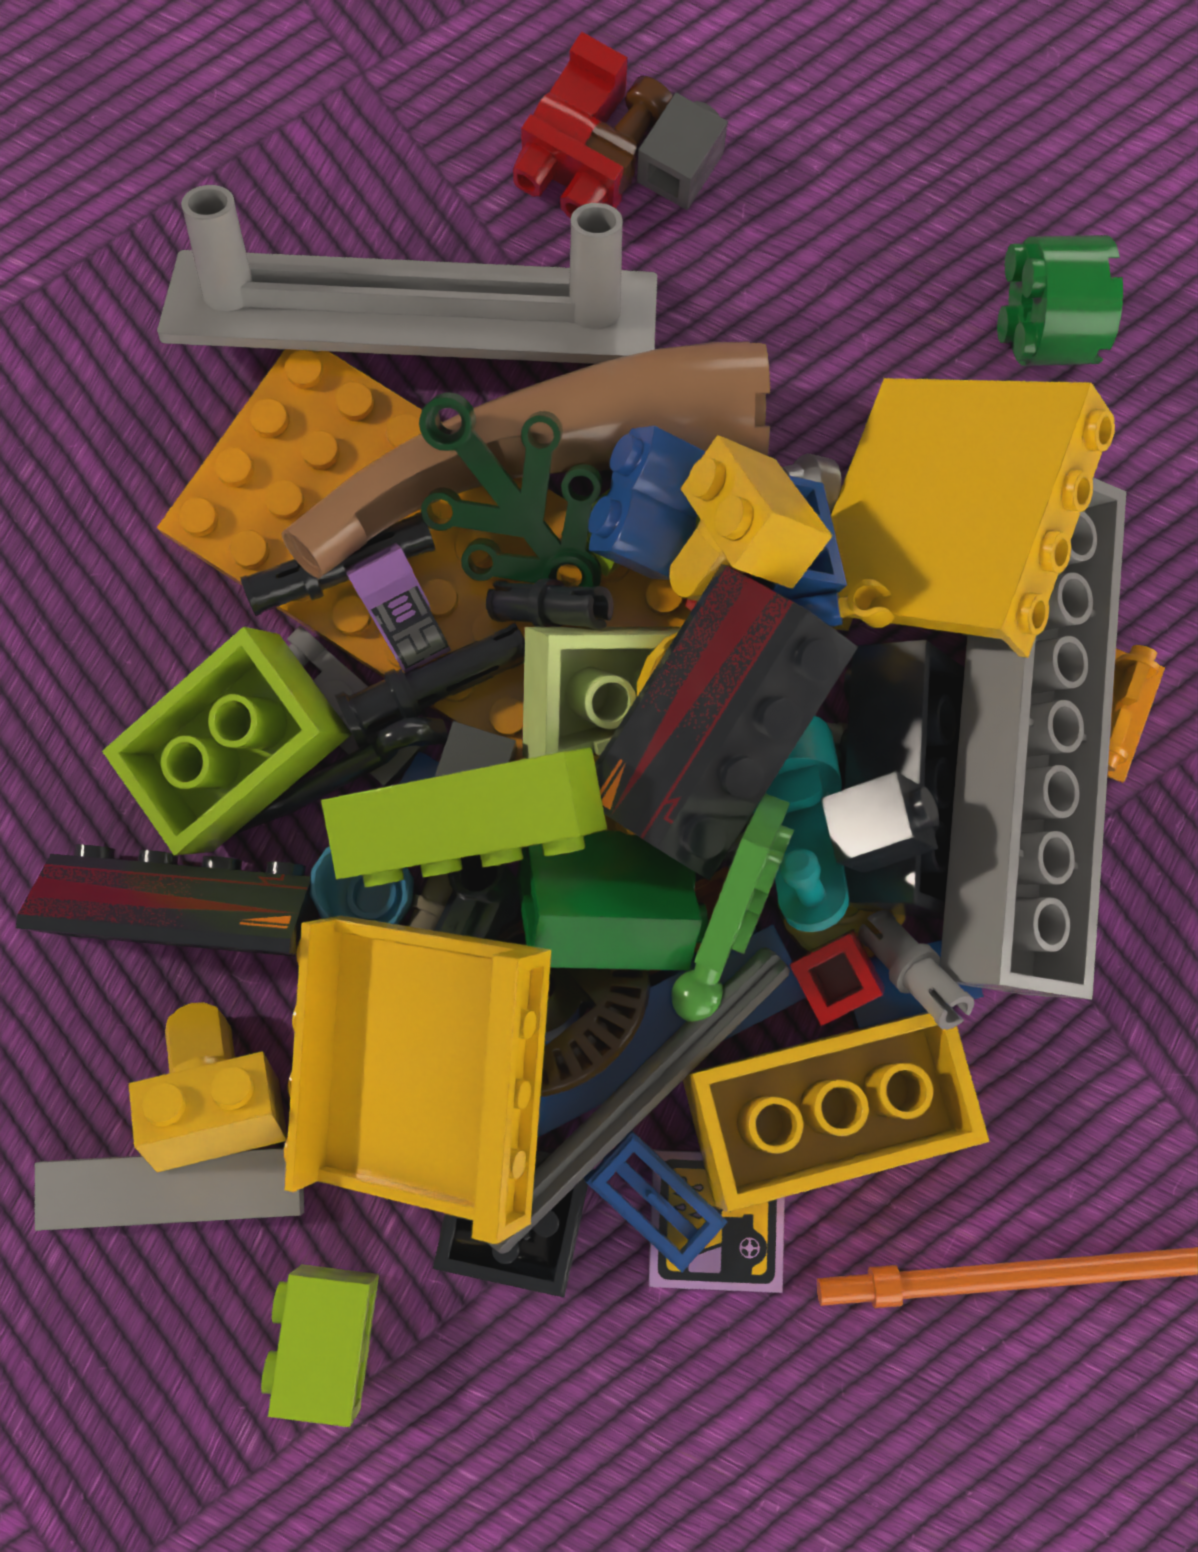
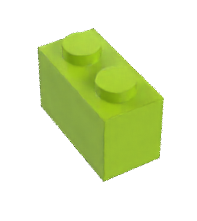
[261,1264,379,1427]

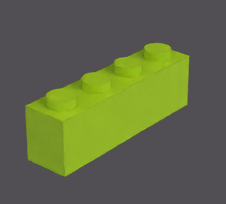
[321,747,607,887]

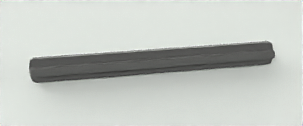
[487,947,790,1254]

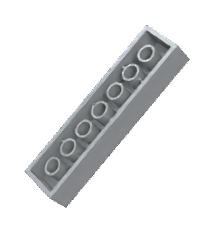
[940,478,1126,1000]

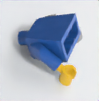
[751,453,895,628]

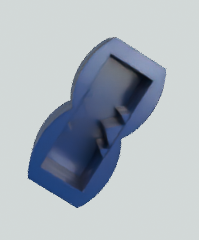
[588,425,705,580]

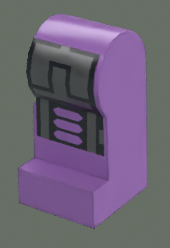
[345,542,451,673]

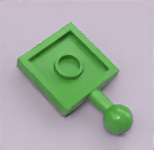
[671,793,794,1022]

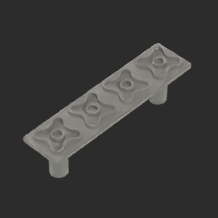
[157,185,657,364]

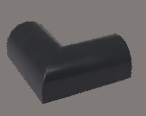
[433,1146,588,1298]

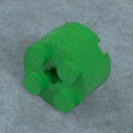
[997,235,1123,366]

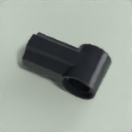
[434,854,521,940]

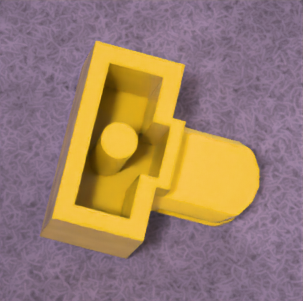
[670,435,833,602]
[128,1002,287,1172]

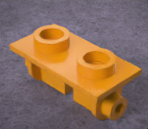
[1107,645,1165,783]

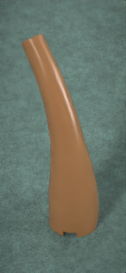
[282,341,770,578]

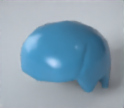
[309,847,414,925]

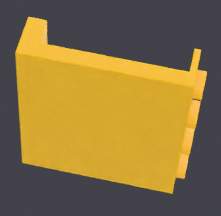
[831,378,1115,658]
[284,916,551,1245]

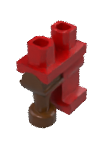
[513,32,673,218]

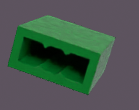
[517,830,708,970]

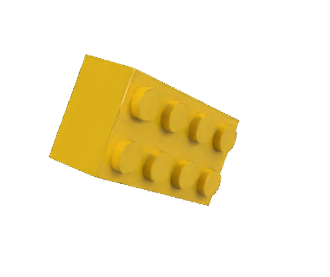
[683,1011,990,1212]

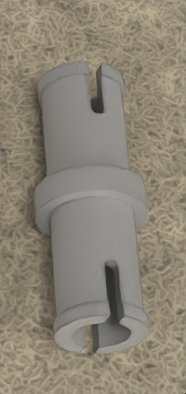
[858,910,974,1030]

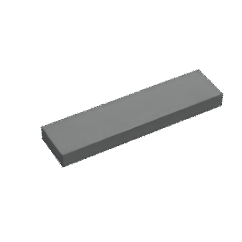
[35,1147,304,1231]

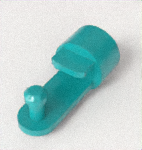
[753,716,849,932]

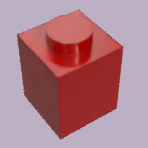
[789,928,885,1026]

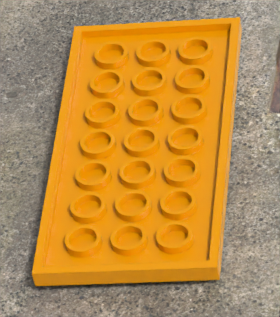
[156,349,691,761]

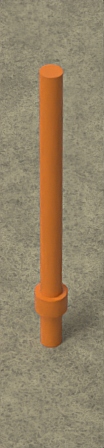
[817,1247,1198,1309]

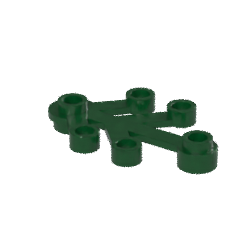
[419,393,602,587]

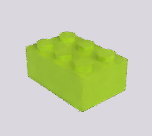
[102,627,352,855]

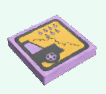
[649,1149,785,1293]

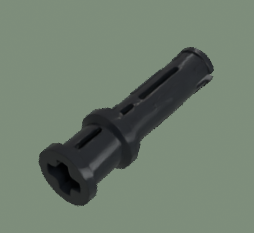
[335,623,525,748]

